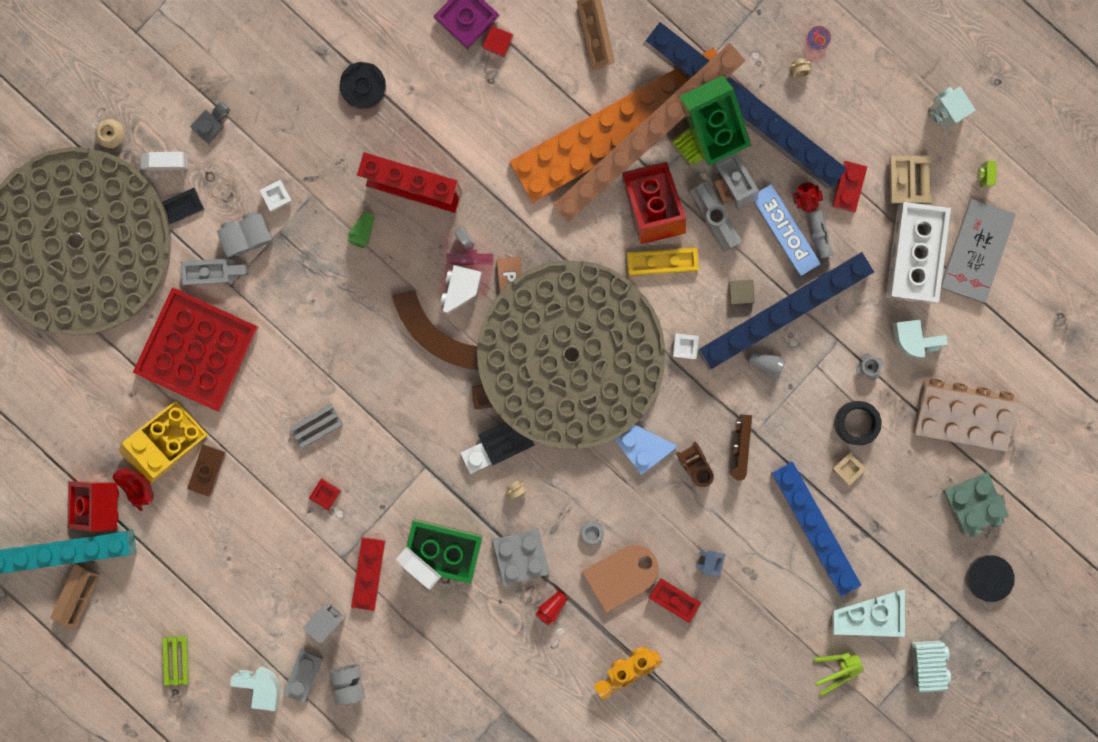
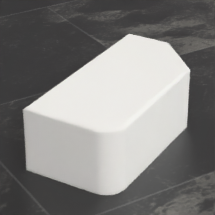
[141,152,188,171]
[396,547,441,590]

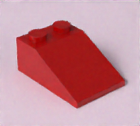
[622,162,686,244]

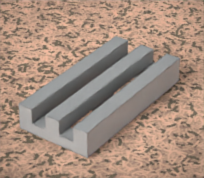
[290,404,343,448]

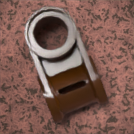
[675,441,714,487]

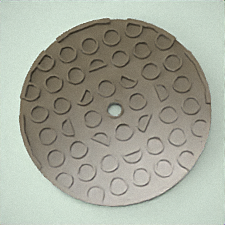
[0,147,171,335]
[477,260,665,449]

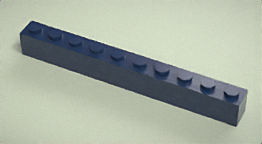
[643,22,847,188]

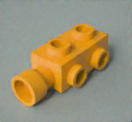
[594,646,663,701]

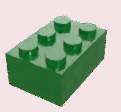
[679,75,751,166]
[401,519,483,584]

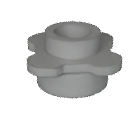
[856,353,884,380]

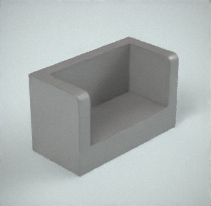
[715,153,759,210]
[303,601,346,644]

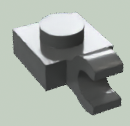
[190,102,231,144]

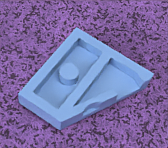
[614,425,677,475]

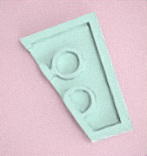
[832,589,905,637]

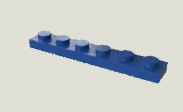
[771,461,862,597]

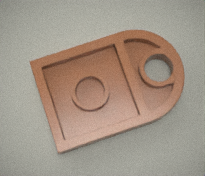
[582,545,659,613]

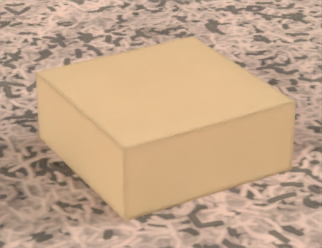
[832,452,866,486]

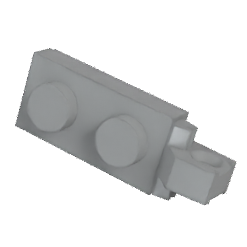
[181,259,248,286]

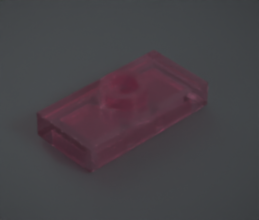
[446,249,494,265]

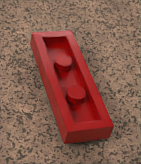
[351,537,386,611]

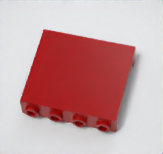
[357,152,462,214]

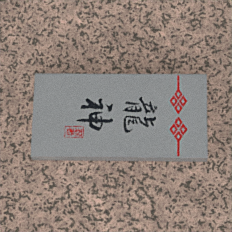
[941,199,1016,303]

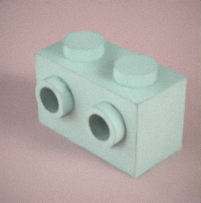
[929,86,976,131]

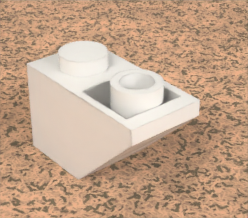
[440,266,482,314]

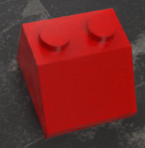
[67,481,119,531]

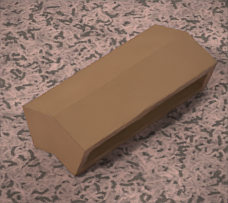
[50,563,100,628]

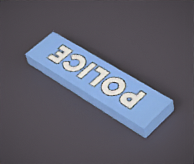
[753,185,821,276]

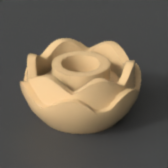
[95,119,125,149]

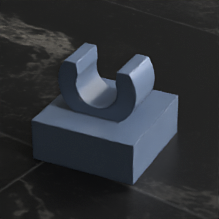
[696,550,726,577]

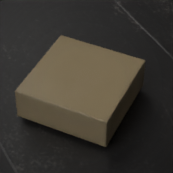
[729,280,755,305]

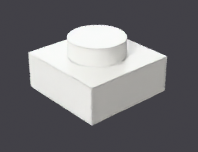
[260,180,292,212]
[673,333,699,360]
[461,443,491,474]

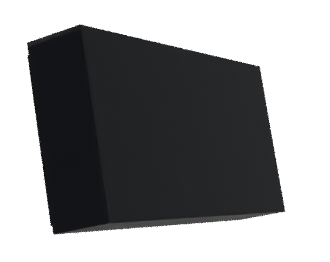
[162,188,204,225]

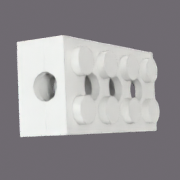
[886,202,951,304]

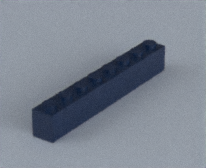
[698,252,874,370]

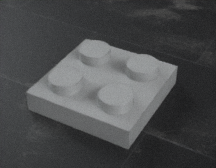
[493,528,550,586]

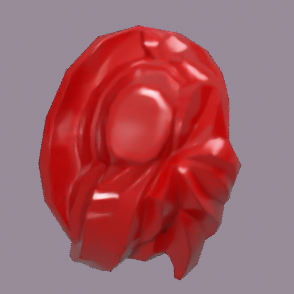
[112,468,154,511]

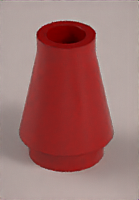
[535,590,569,626]

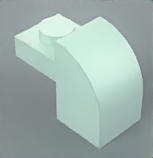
[892,320,948,358]
[230,666,281,711]

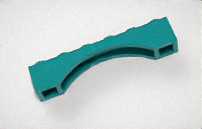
[0,529,137,574]

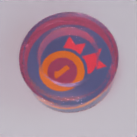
[806,26,831,51]

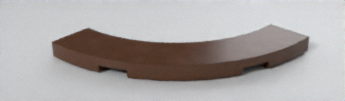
[392,290,478,370]

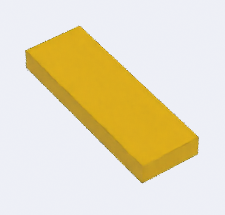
[627,248,699,276]

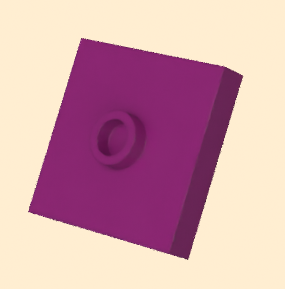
[433,0,500,50]

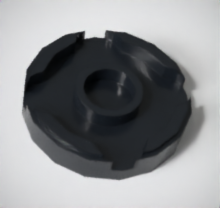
[339,62,386,109]
[966,555,1015,602]

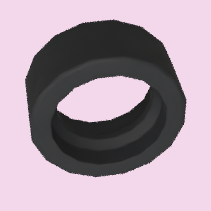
[834,401,882,446]

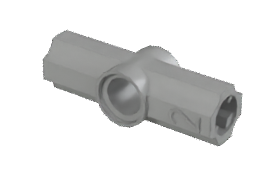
[689,181,742,252]

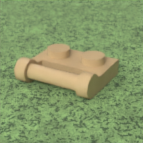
[889,156,933,204]

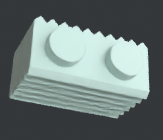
[912,640,951,693]

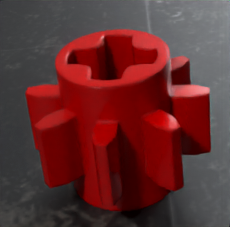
[792,182,823,212]

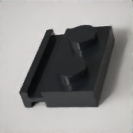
[478,422,535,466]

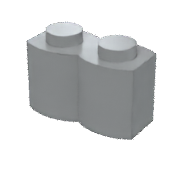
[217,212,273,259]

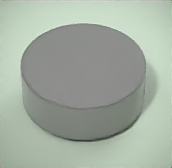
[454,226,475,249]
[580,521,604,545]

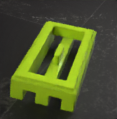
[162,636,189,686]

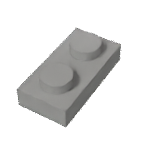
[283,649,323,703]

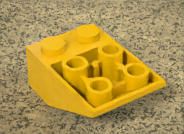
[119,400,207,485]

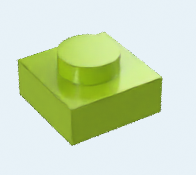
[977,161,997,188]

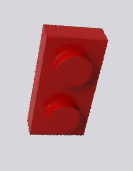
[832,161,868,213]
[648,577,701,623]

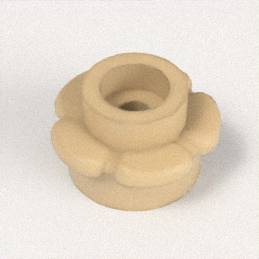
[789,58,812,79]
[505,481,527,501]

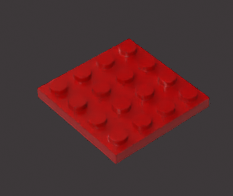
[132,287,259,412]

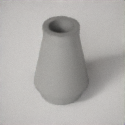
[749,351,785,378]

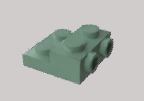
[943,472,1009,537]

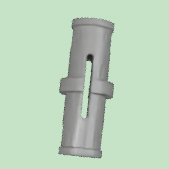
[808,210,833,259]

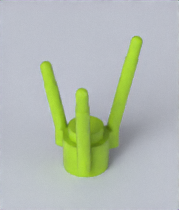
[813,652,864,696]

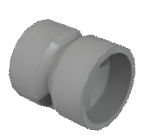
[329,665,365,705]

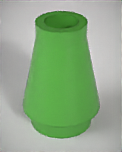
[347,211,376,248]

